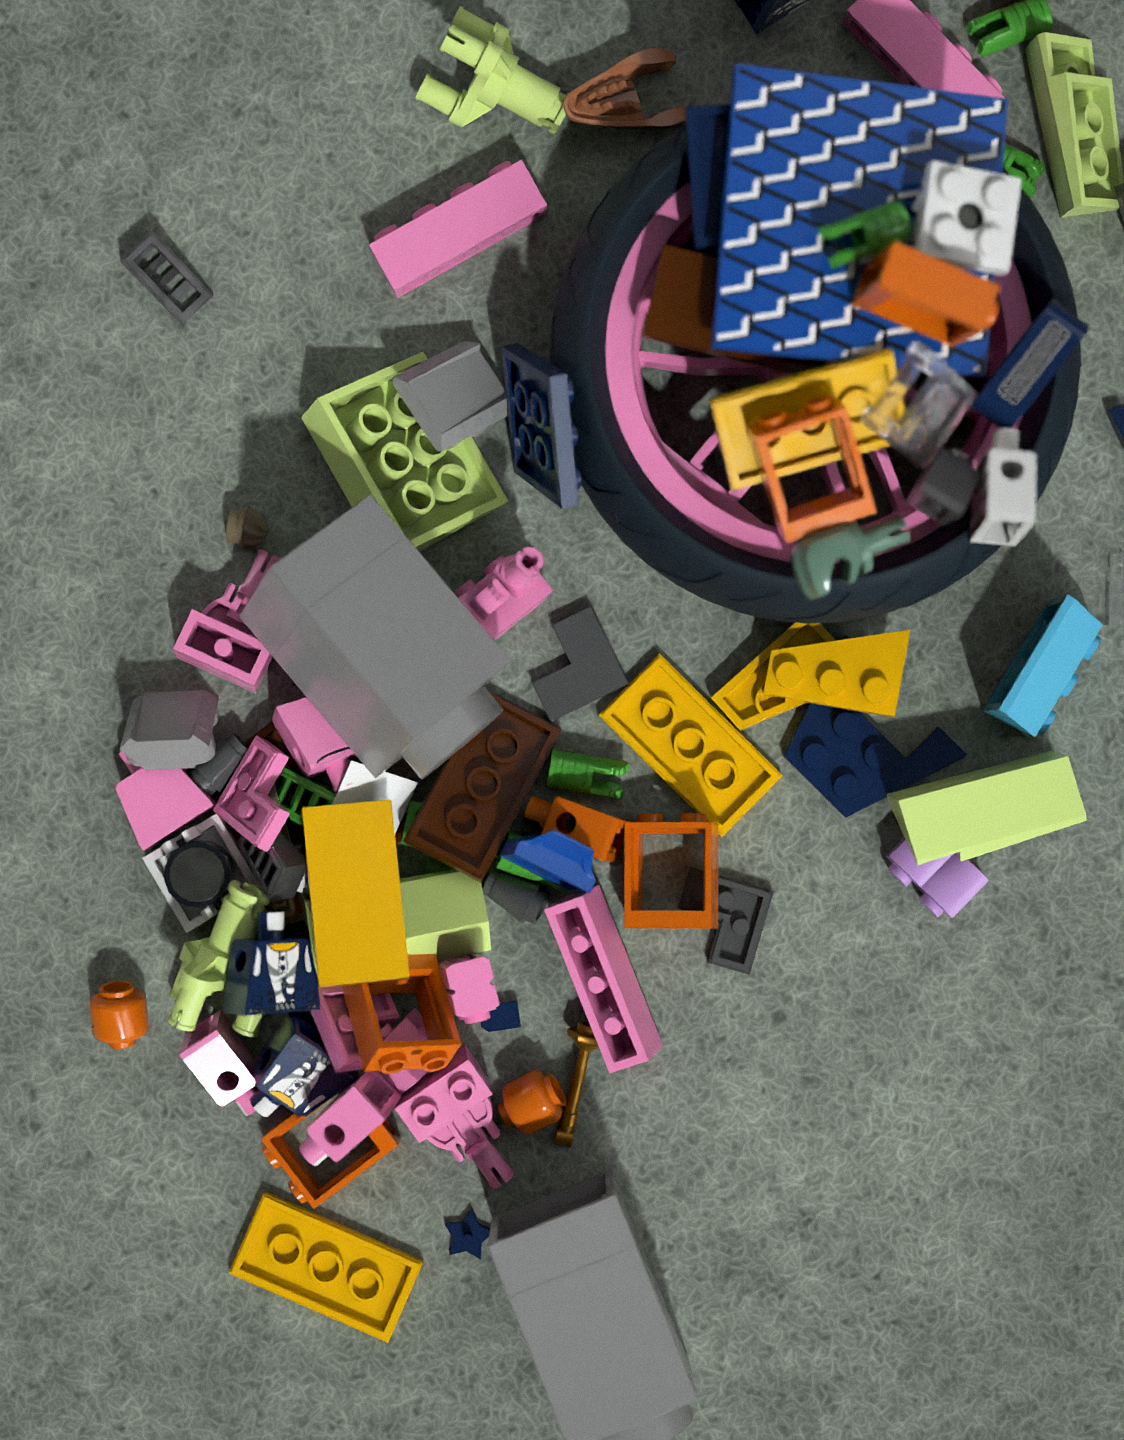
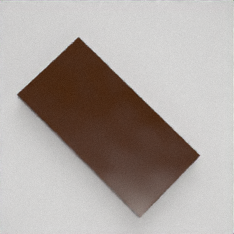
[642,245,827,374]
[403,689,562,883]

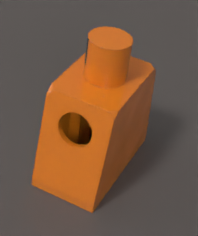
[524,796,630,862]

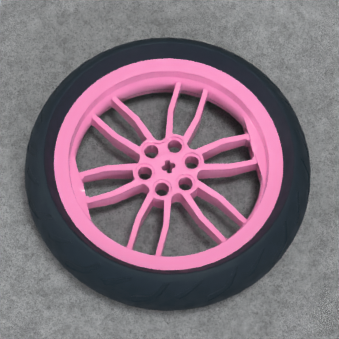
[549,126,1081,624]

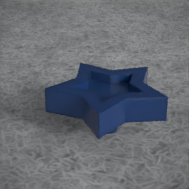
[445,1209,490,1260]

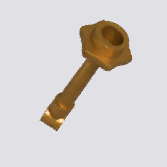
[554,1021,599,1148]

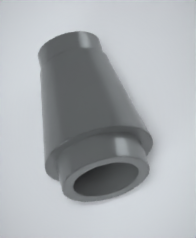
[186,733,249,796]
[483,870,550,924]

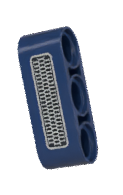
[970,299,1090,429]

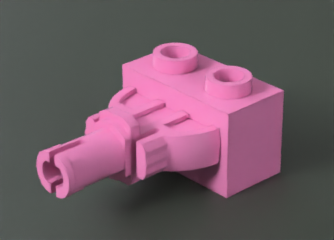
[454,547,554,641]
[173,550,281,694]
[394,1044,514,1189]

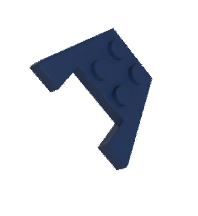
[783,635,967,818]

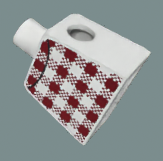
[969,429,1036,546]

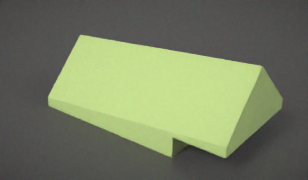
[1025,32,1124,217]
[887,751,1087,865]
[305,869,491,977]

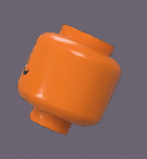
[90,980,149,1049]
[498,1069,566,1135]

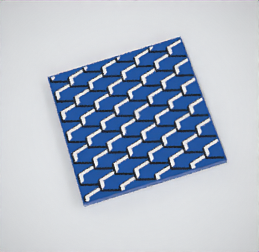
[710,64,1008,378]

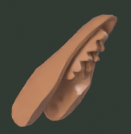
[563,48,689,130]

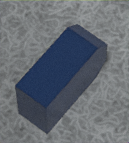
[481,1000,521,1032]

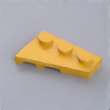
[711,622,836,731]
[763,630,910,718]

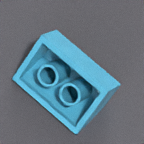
[983,594,1103,738]

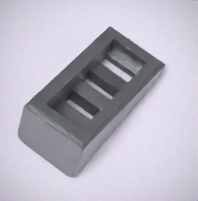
[120,230,214,325]
[236,832,307,901]

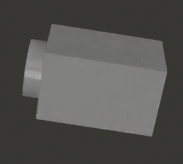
[239,495,511,779]
[488,1170,698,1440]

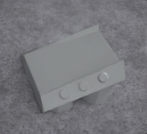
[392,341,508,451]
[120,690,219,770]

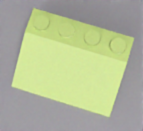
[301,352,508,552]

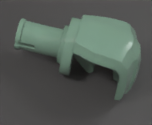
[790,514,910,600]

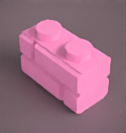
[438,953,499,1024]

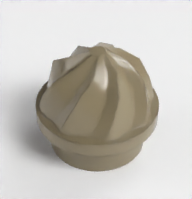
[226,506,269,549]

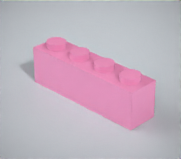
[842,0,1005,98]
[369,159,548,298]
[544,884,663,1073]

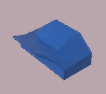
[500,830,596,894]

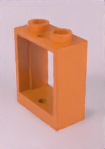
[851,241,1000,347]
[747,395,876,543]
[624,813,719,929]
[341,954,461,1074]
[261,1087,401,1209]

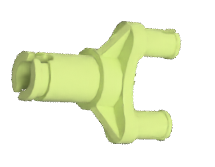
[415,6,569,135]
[168,880,271,1037]

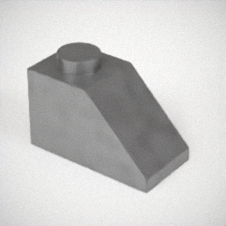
[905,448,982,526]

